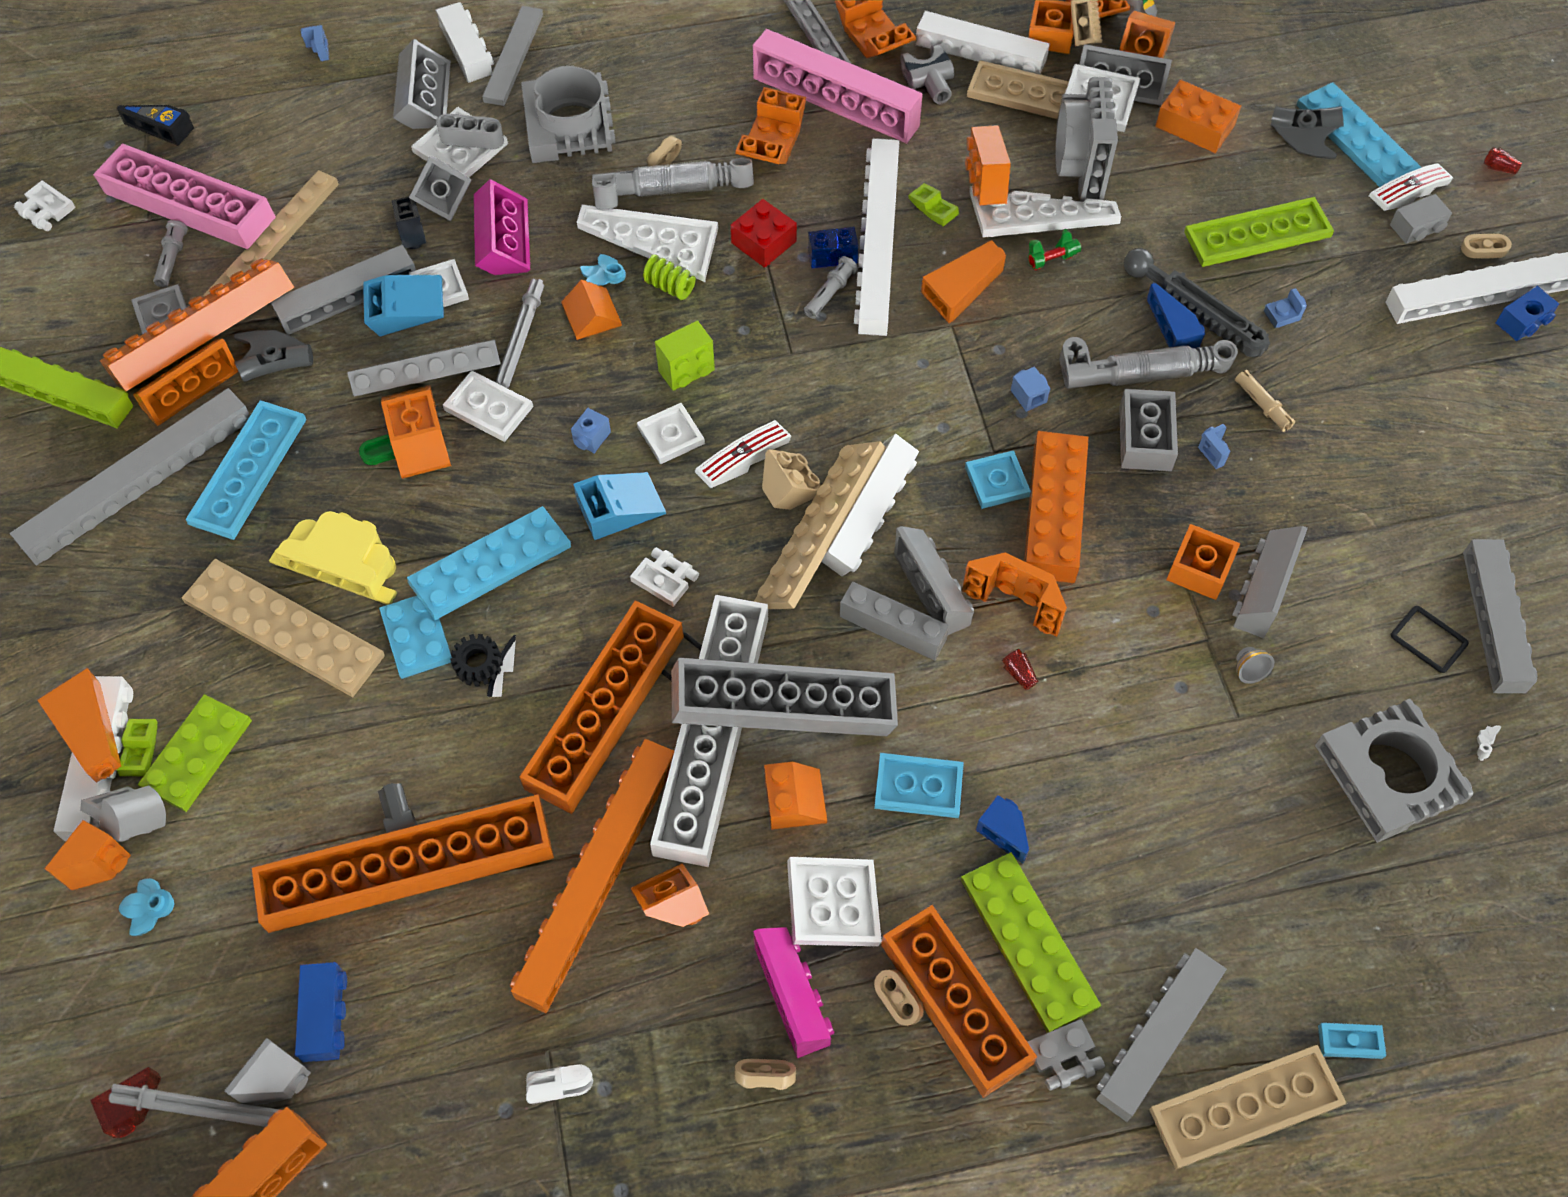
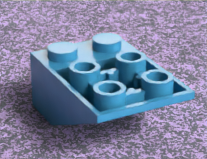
[363,275,444,336]
[573,472,666,540]

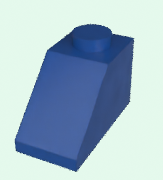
[976,795,1029,864]

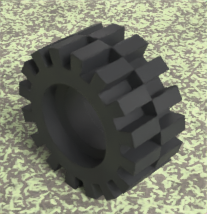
[450,634,503,687]

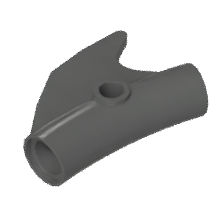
[1271,106,1344,159]
[234,330,313,382]

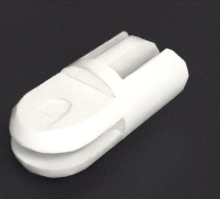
[526,1065,593,1104]

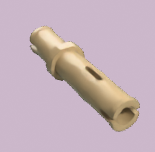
[1235,370,1295,432]

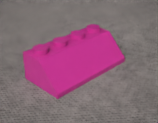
[474,179,530,275]
[753,927,834,1058]

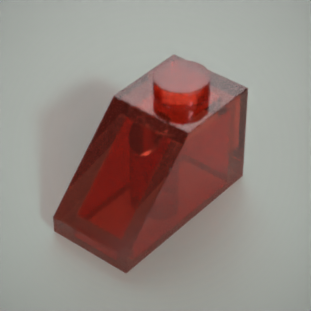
[90,1067,161,1138]

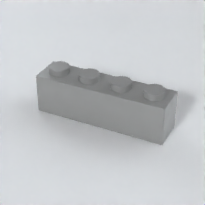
[840,581,949,661]

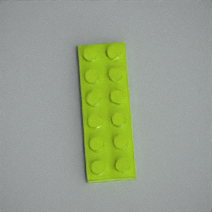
[1184,197,1334,267]
[961,852,1101,1033]

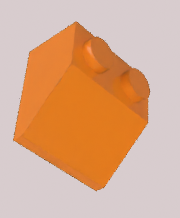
[1119,11,1176,58]
[764,762,827,830]
[45,820,131,890]

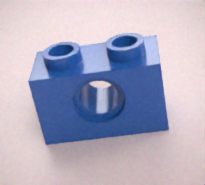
[1496,285,1559,341]

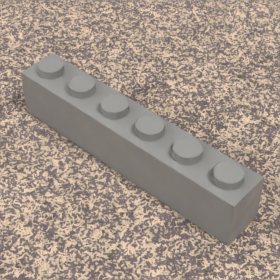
[271,244,416,335]
[347,339,501,397]
[1463,539,1537,693]
[1096,948,1227,1122]

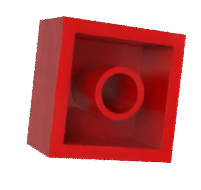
[730,199,797,268]

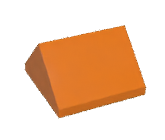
[562,280,622,340]

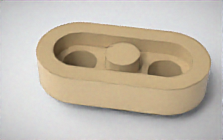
[647,136,682,167]
[1461,234,1512,259]
[874,969,924,1026]
[735,1059,796,1090]

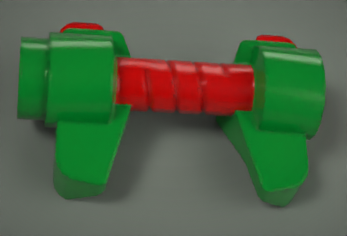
[1028,228,1081,270]

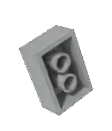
[1120,389,1178,471]

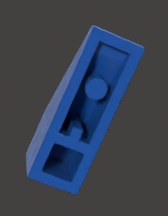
[1147,283,1205,348]

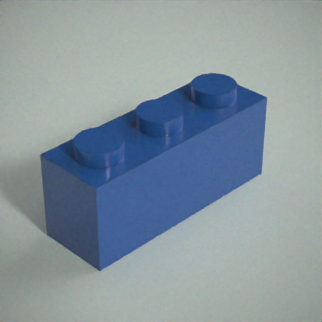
[295,962,347,1062]

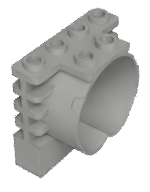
[521,66,616,163]
[1055,77,1118,202]
[1315,699,1473,843]

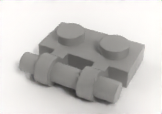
[1028,1019,1105,1091]

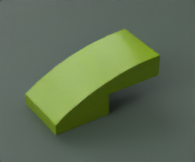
[908,183,959,227]
[117,719,158,777]

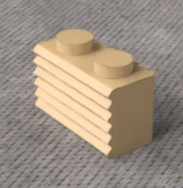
[1070,0,1103,46]

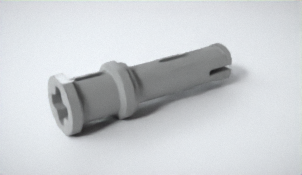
[153,220,188,288]
[804,256,858,319]

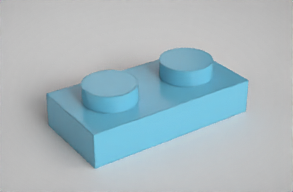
[1318,1023,1386,1059]

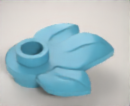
[580,254,626,286]
[119,878,174,936]

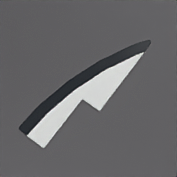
[487,635,516,697]

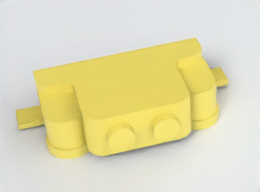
[269,511,397,605]

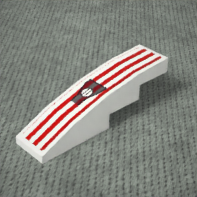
[1369,163,1453,211]
[695,420,791,488]

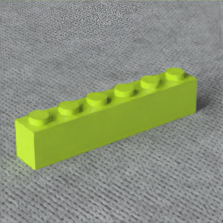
[0,347,133,429]

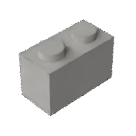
[1390,194,1452,244]

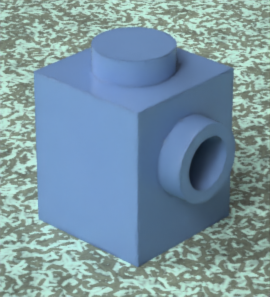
[1011,367,1050,412]
[571,408,611,453]

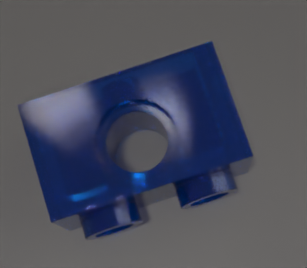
[808,227,858,268]

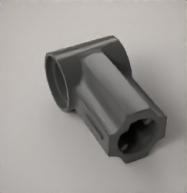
[378,783,417,833]

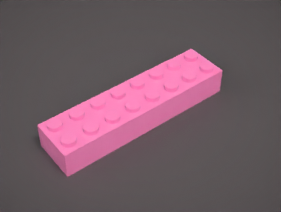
[753,29,923,143]
[93,144,276,249]

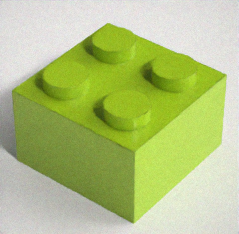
[655,320,715,391]

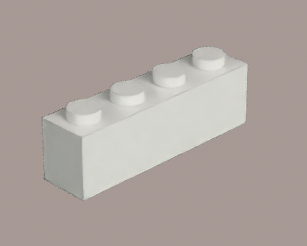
[436,2,494,83]

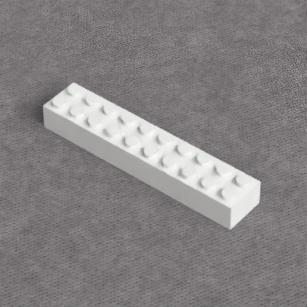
[650,595,768,867]

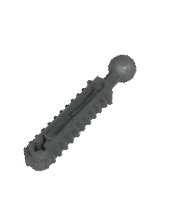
[1124,248,1270,357]

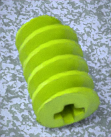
[643,254,696,300]

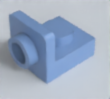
[301,25,329,61]
[1264,288,1307,328]
[1198,424,1230,469]

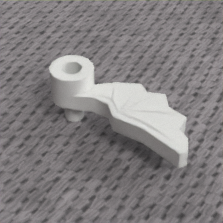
[1477,725,1501,761]

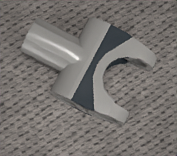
[900,45,954,104]

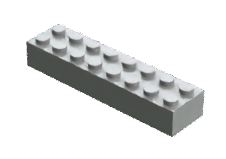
[671,658,898,736]

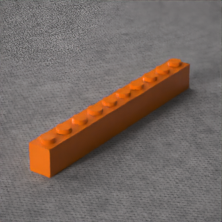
[510,739,674,1014]

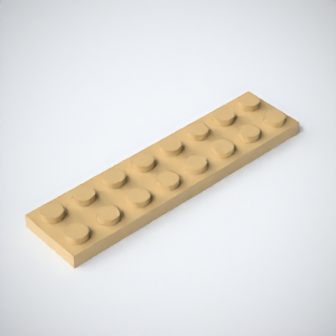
[754,441,886,609]
[182,559,385,697]

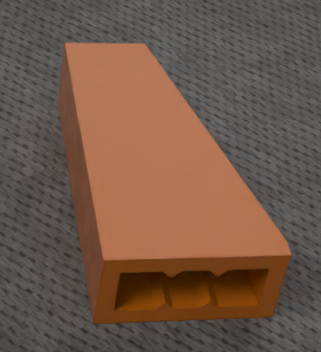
[921,240,1006,323]
[37,668,121,783]

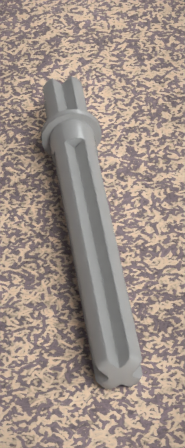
[495,278,544,388]
[109,1084,279,1127]

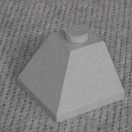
[409,156,472,221]
[225,1038,311,1106]

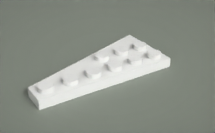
[970,186,1121,237]
[577,205,718,282]

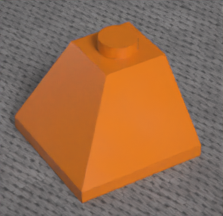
[631,863,709,927]

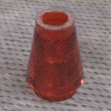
[1484,147,1522,175]
[1002,649,1039,691]

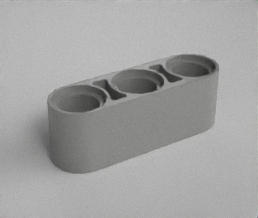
[436,113,504,149]

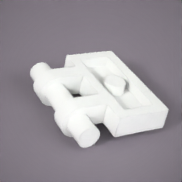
[14,181,76,231]
[630,547,699,607]

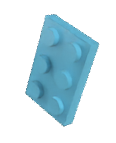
[379,596,452,679]
[874,753,964,818]

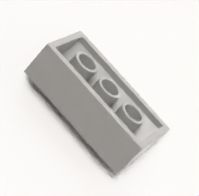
[393,39,451,129]
[1079,44,1172,106]
[894,526,974,636]
[1232,526,1307,638]

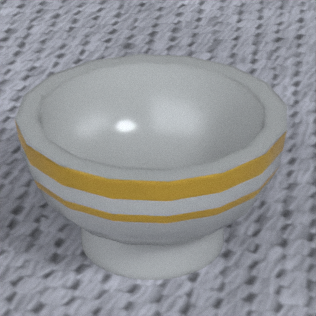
[1236,647,1275,684]

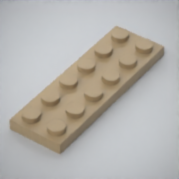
[967,60,1069,119]
[1149,1045,1347,1170]

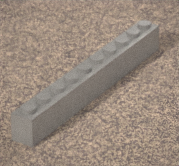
[10,388,250,566]

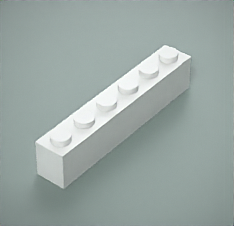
[915,11,1050,75]
[821,434,919,576]
[54,676,133,841]

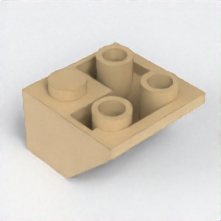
[762,449,821,510]

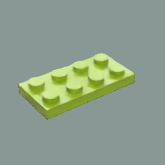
[137,694,252,812]

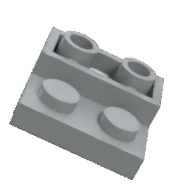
[80,786,166,841]

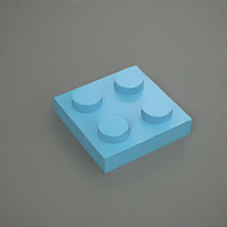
[965,450,1031,509]

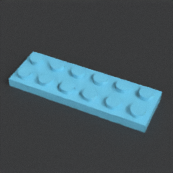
[1296,82,1421,187]
[186,400,307,540]
[407,506,571,620]

